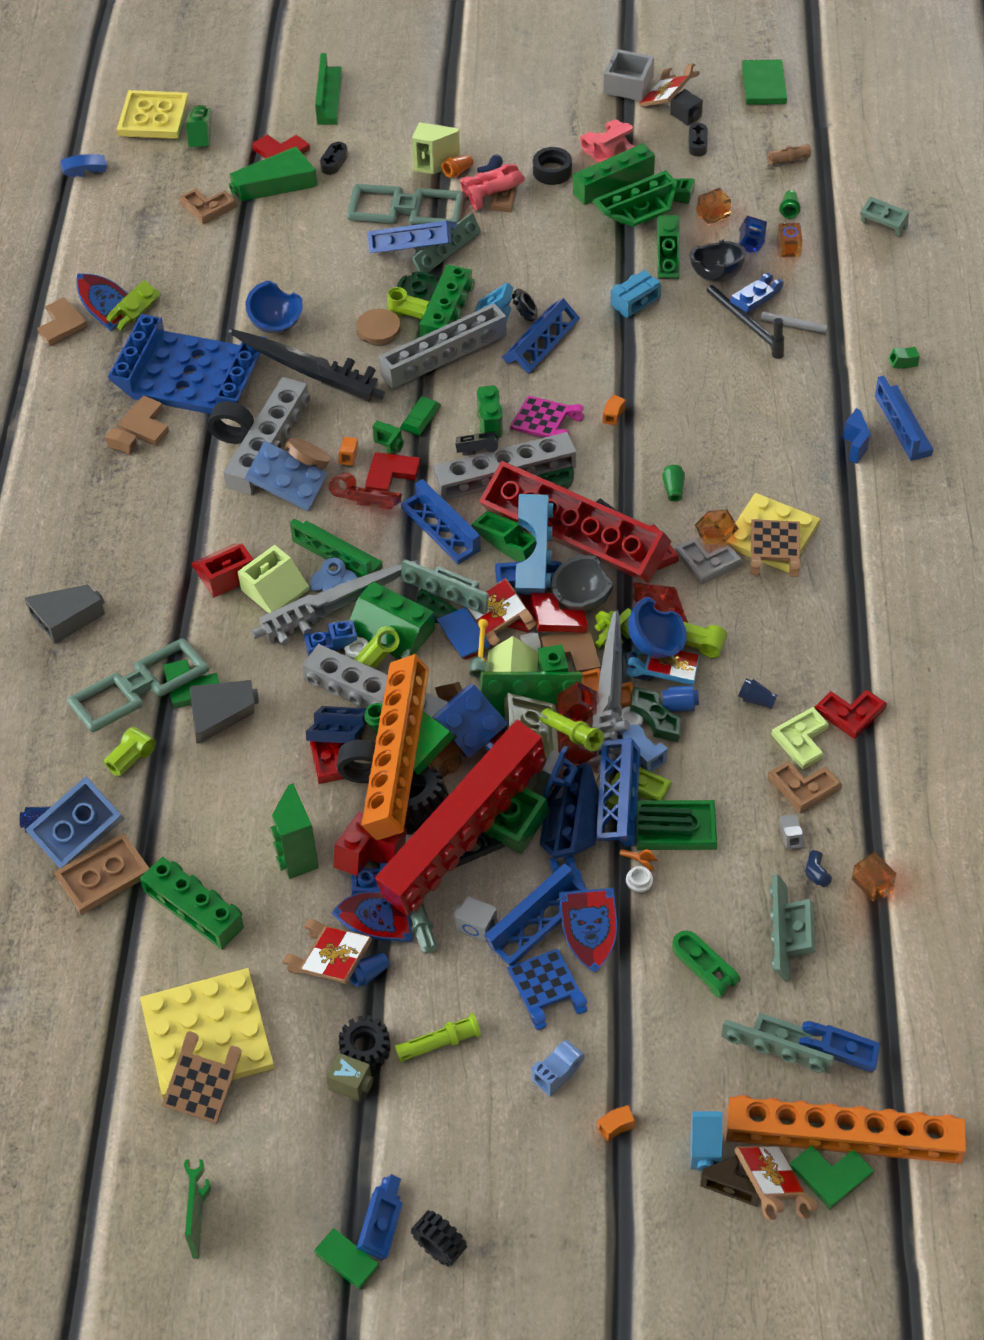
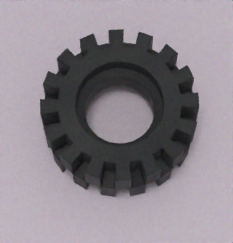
[338,1016,391,1071]
[411,1210,467,1267]

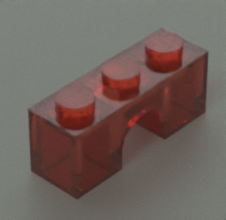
[557,682,597,765]

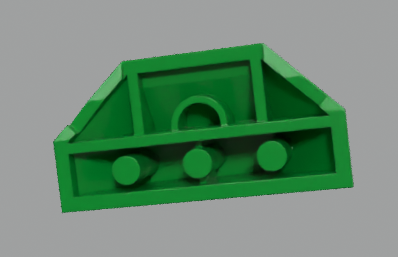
[593,170,677,227]

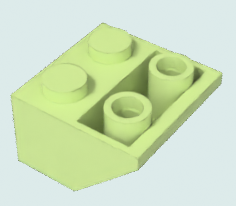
[412,122,460,174]
[238,545,310,613]

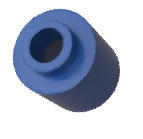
[662,685,699,712]

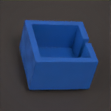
[432,684,508,758]

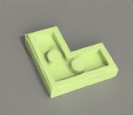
[771,707,829,770]

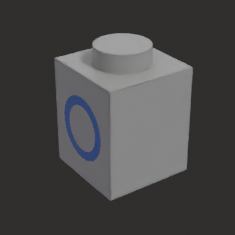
[453,896,497,943]

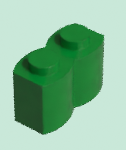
[477,385,503,438]

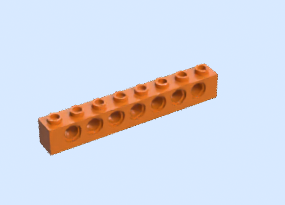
[361,654,429,840]
[726,1095,966,1164]

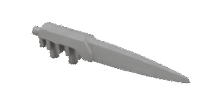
[250,561,419,646]
[590,610,630,773]

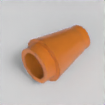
[442,154,474,178]

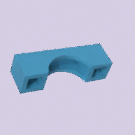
[515,494,553,595]

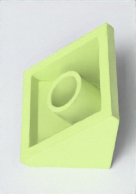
[488,636,538,672]

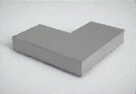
[675,538,742,584]

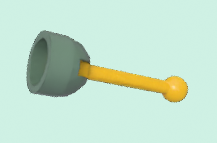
[469,619,490,678]

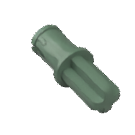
[409,904,437,954]

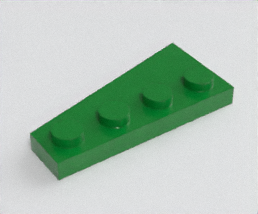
[480,671,582,718]

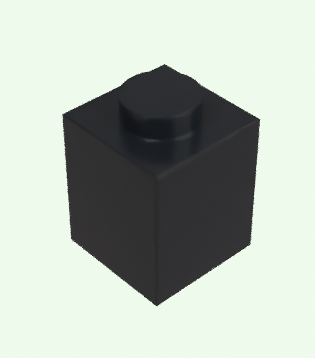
[670,89,703,126]

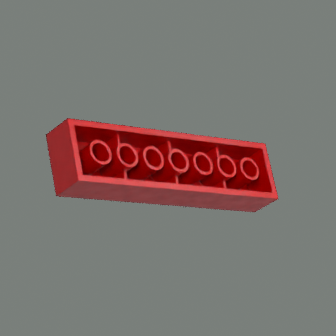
[479,460,671,584]
[375,720,546,917]

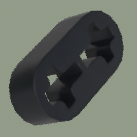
[688,123,708,157]
[320,142,348,175]

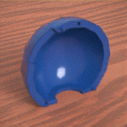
[245,280,303,334]
[628,597,686,658]

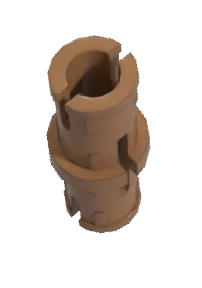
[768,144,812,165]

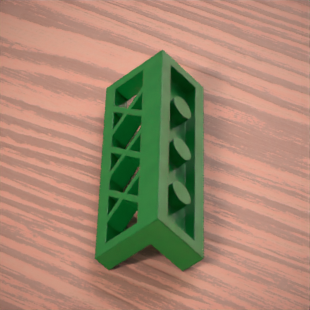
[315,53,342,125]
[290,518,383,578]

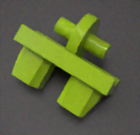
[594,608,631,650]

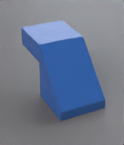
[843,408,870,464]

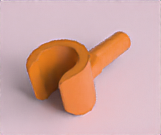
[620,849,658,871]

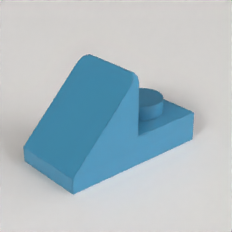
[475,282,514,322]

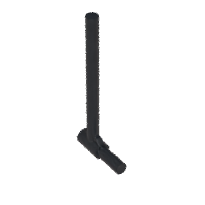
[706,285,784,359]

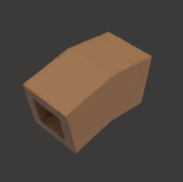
[105,428,137,455]

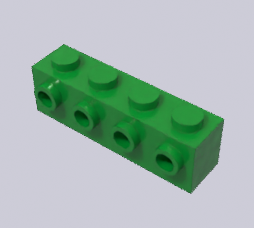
[573,143,655,205]
[420,265,475,337]
[140,856,244,950]

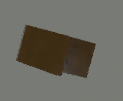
[700,1155,760,1207]

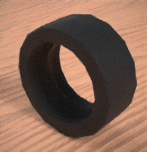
[533,147,572,185]
[207,401,254,444]
[337,740,376,783]

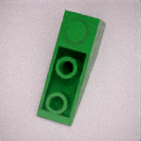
[186,105,211,147]
[657,215,680,279]

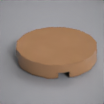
[357,308,401,345]
[285,438,331,469]

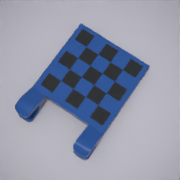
[507,948,587,1030]

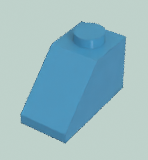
[690,1111,722,1172]

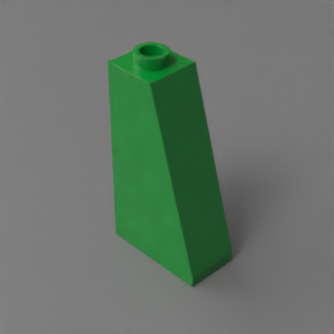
[229,147,318,201]

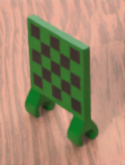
[184,1159,211,1259]

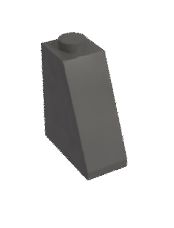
[25,584,105,644]
[190,680,259,743]

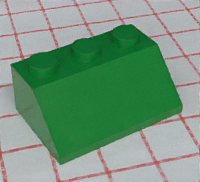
[349,581,435,659]
[270,783,319,879]

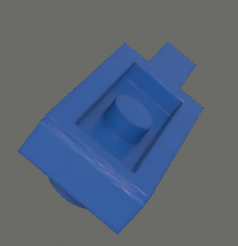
[356,1174,403,1260]

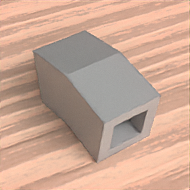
[779,814,803,849]

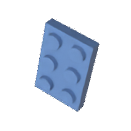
[244,441,327,511]

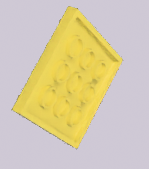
[140,968,275,1100]

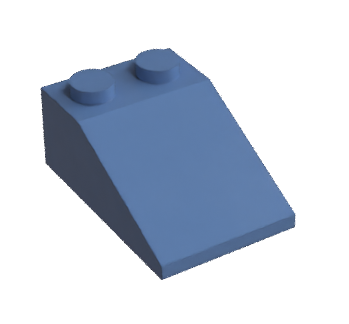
[25,776,125,868]

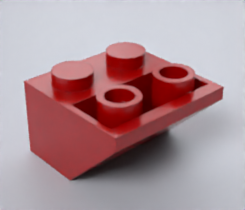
[191,543,254,598]

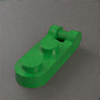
[672,930,741,998]

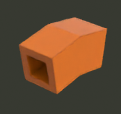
[603,394,626,425]
[339,437,359,465]
[597,1105,635,1142]

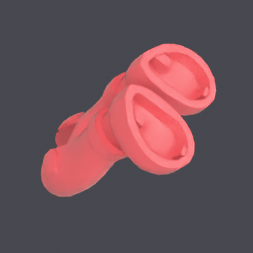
[460,164,525,211]

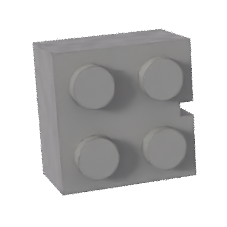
[603,49,654,101]

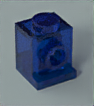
[738,215,767,253]

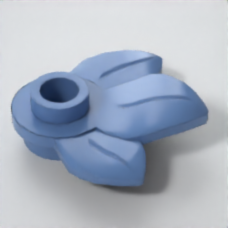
[310,558,357,591]

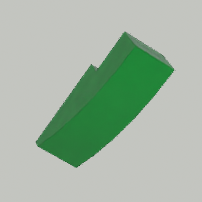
[471,511,537,562]

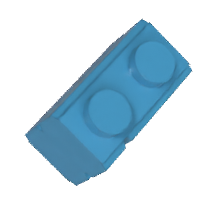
[610,270,661,318]

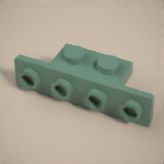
[412,214,481,273]
[401,559,489,614]
[769,874,816,982]
[721,1012,834,1074]

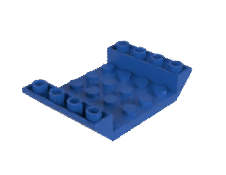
[108,314,267,414]

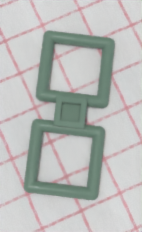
[346,184,465,225]
[67,638,210,732]

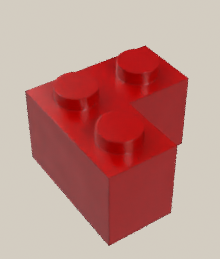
[333,811,407,876]

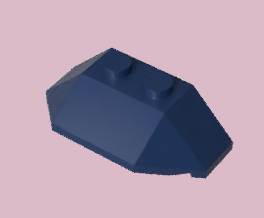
[539,762,599,859]

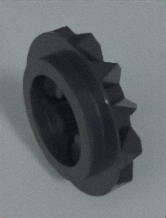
[512,288,538,322]

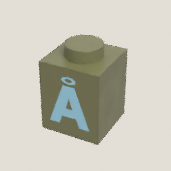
[326,1053,373,1101]

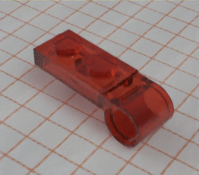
[328,472,402,509]

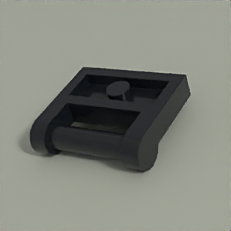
[455,431,498,456]

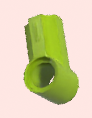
[387,287,429,319]
[683,622,727,658]
[354,626,400,669]
[103,726,156,776]

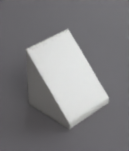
[520,632,541,651]

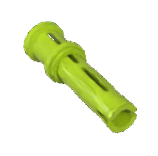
[540,708,604,751]
[394,1012,482,1063]

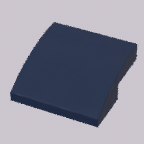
[306,706,367,743]

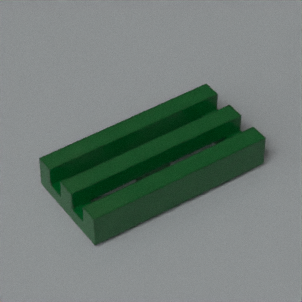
[638,807,692,836]

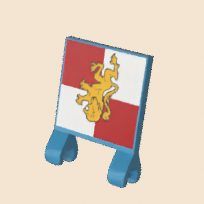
[626,646,700,685]

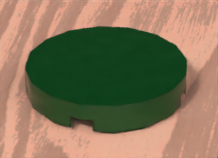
[397,271,438,302]

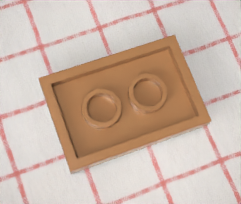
[54,833,150,915]

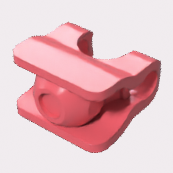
[580,119,634,163]

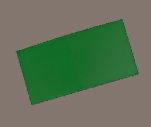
[888,347,920,369]

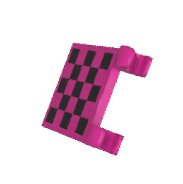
[510,395,584,438]

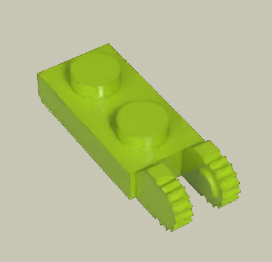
[106,280,161,331]

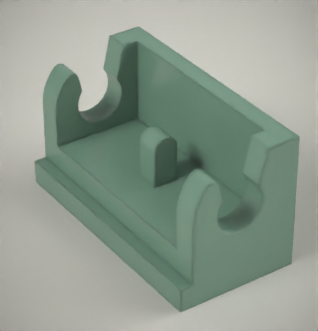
[860,196,909,237]

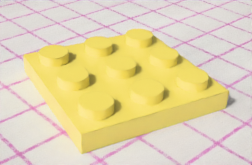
[117,90,189,139]
[723,493,820,573]

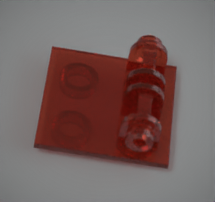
[633,582,688,623]

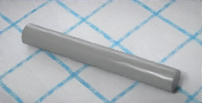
[761,312,828,334]

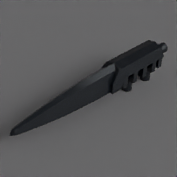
[229,329,386,402]

